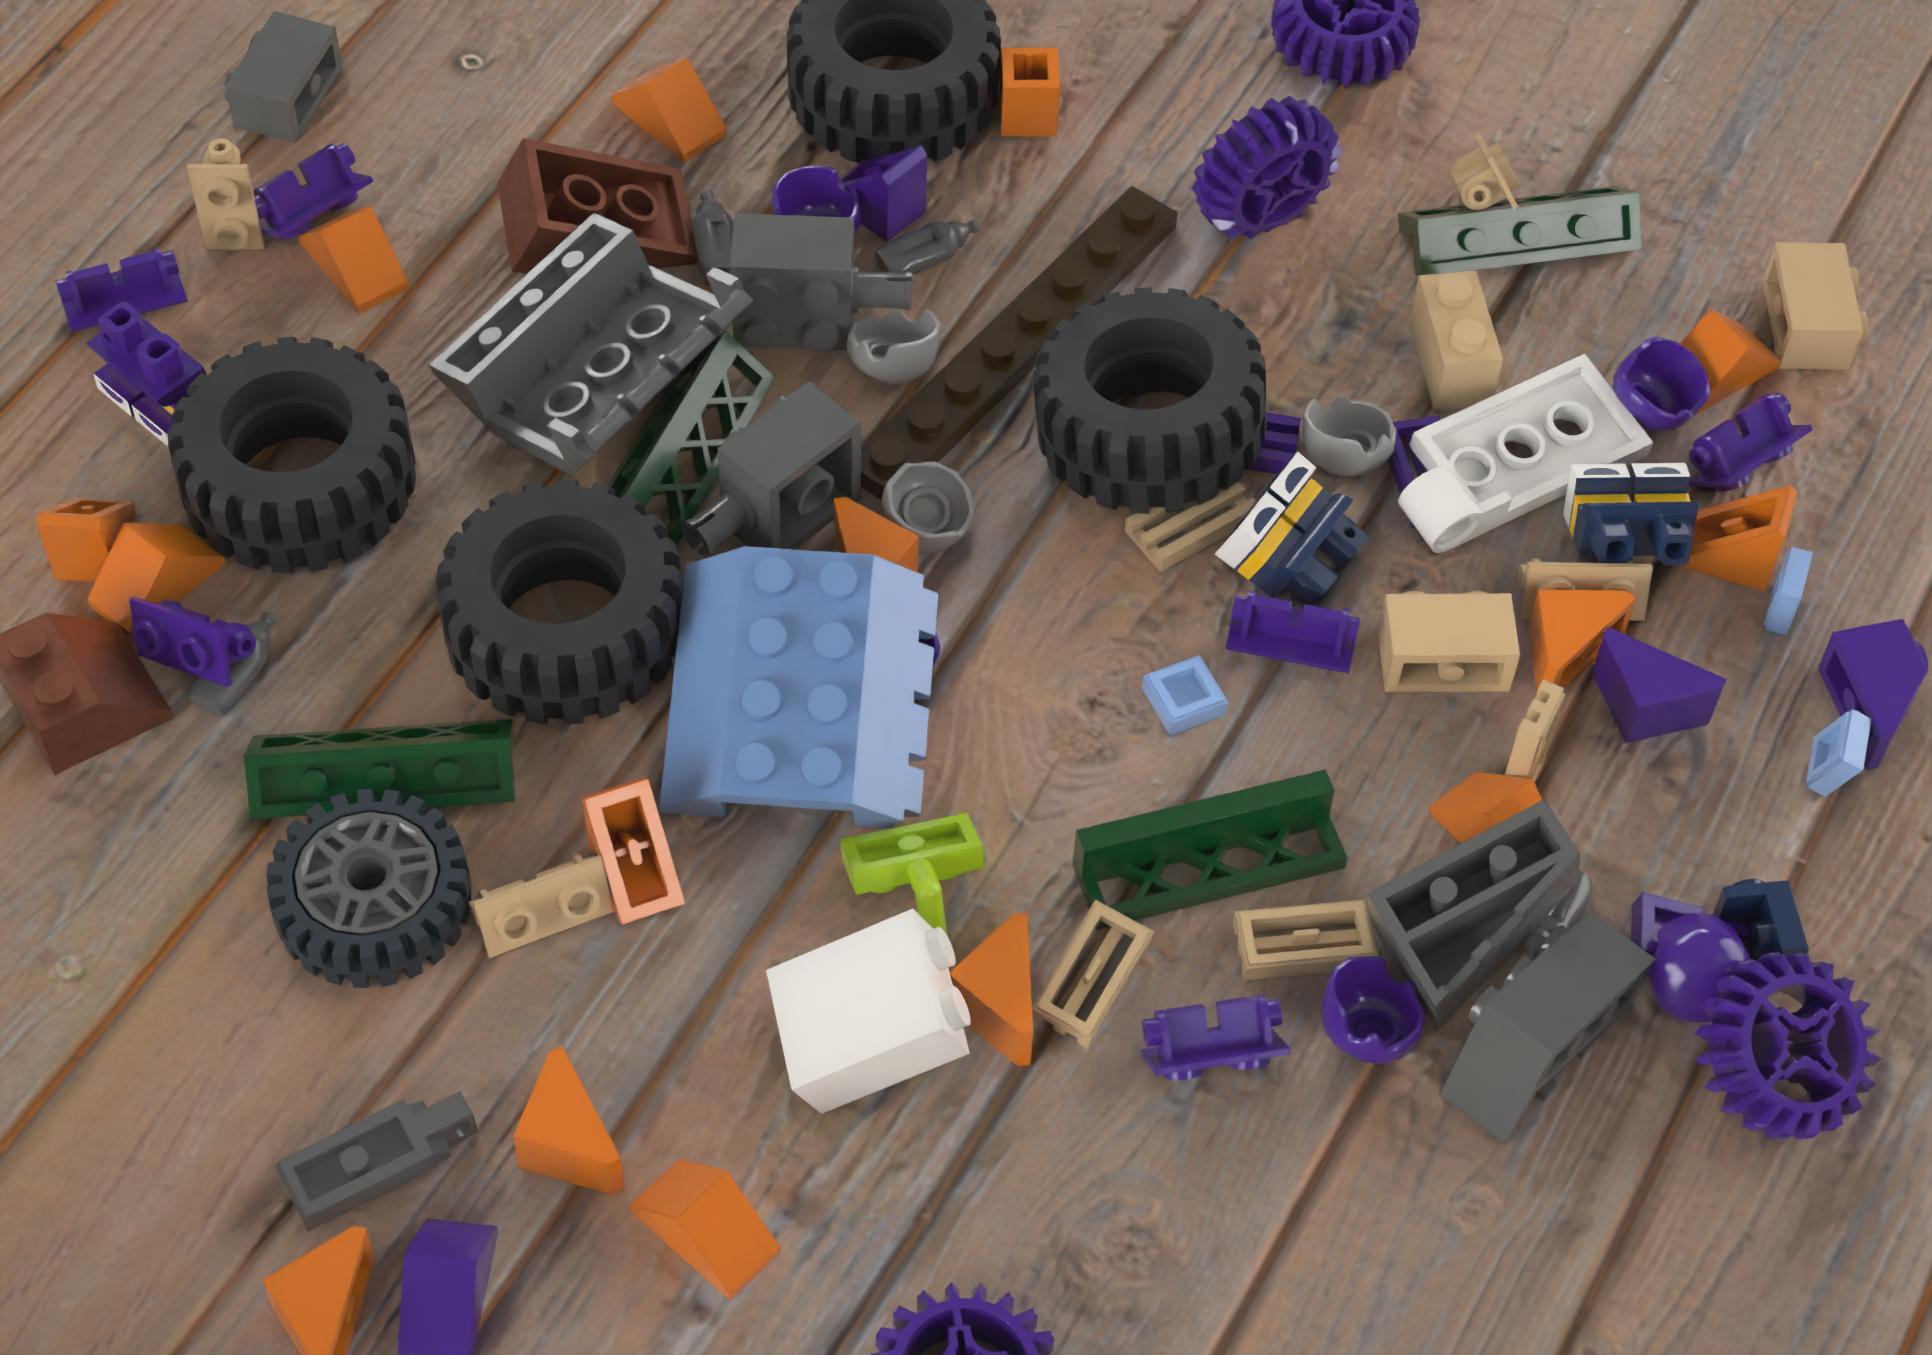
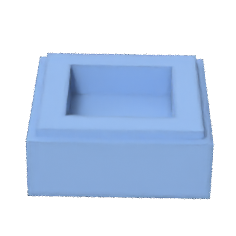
[1763,546,1813,636]
[1142,655,1229,736]
[1806,709,1871,797]

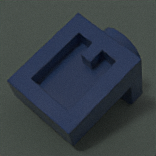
[1713,879,1809,961]

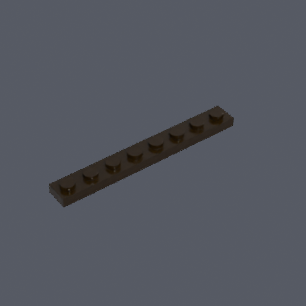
[861,186,1178,500]

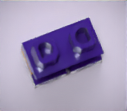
[86,302,206,446]

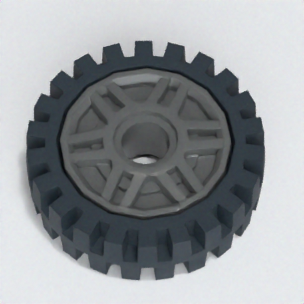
[266,789,472,988]

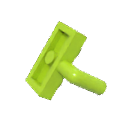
[840,813,985,935]

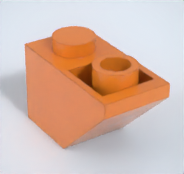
[999,48,1060,136]

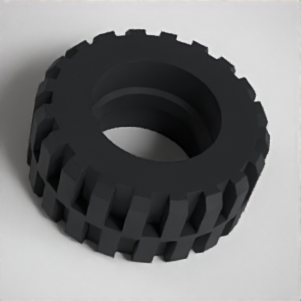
[787,0,1001,163]
[1033,287,1267,514]
[168,337,416,574]
[436,479,683,725]

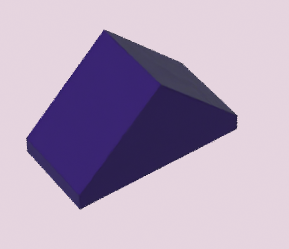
[840,146,927,242]
[1592,627,1727,743]
[398,1218,498,1355]

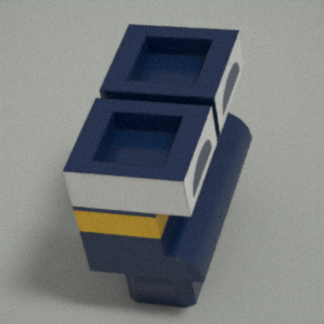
[1215,452,1368,606]
[1563,463,1699,565]

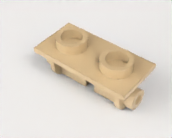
[1451,132,1520,210]
[187,138,265,250]
[1518,558,1653,621]
[468,854,615,958]

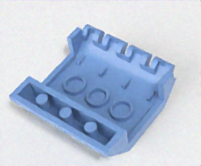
[659,546,938,828]

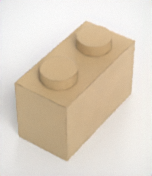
[1763,242,1868,370]
[1409,271,1503,411]
[1378,591,1520,692]

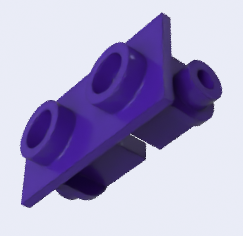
[253,143,374,240]
[55,247,188,333]
[1689,393,1813,492]
[1225,590,1360,674]
[129,597,256,687]
[1141,994,1291,1081]

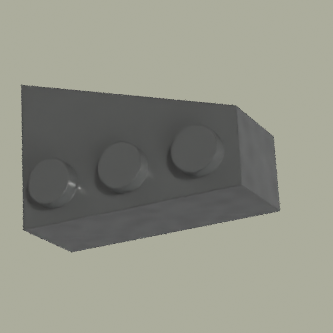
[1367,799,1580,1031]
[1439,911,1656,1145]

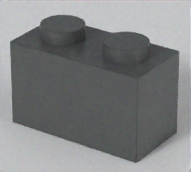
[224,11,343,143]

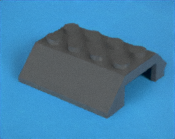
[429,213,754,476]

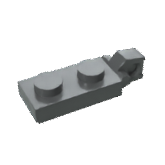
[275,1091,478,1231]

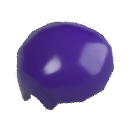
[772,166,861,234]
[1612,336,1710,431]
[1647,913,1750,1024]
[1321,956,1426,1064]

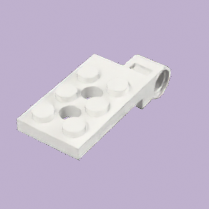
[1398,354,1653,553]

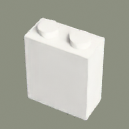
[766,909,971,1114]

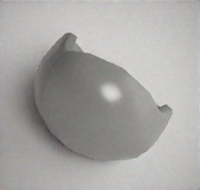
[846,308,941,385]
[1302,394,1397,477]
[881,462,974,553]

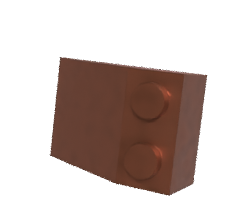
[497,138,698,274]

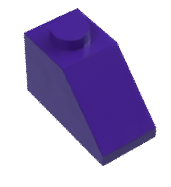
[1818,619,1928,770]

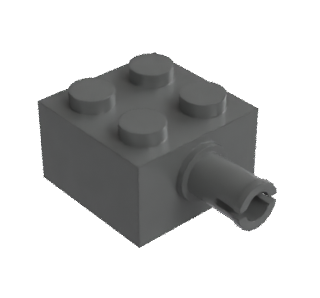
[730,213,912,351]
[681,381,861,556]

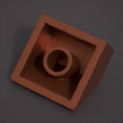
[0,612,174,775]

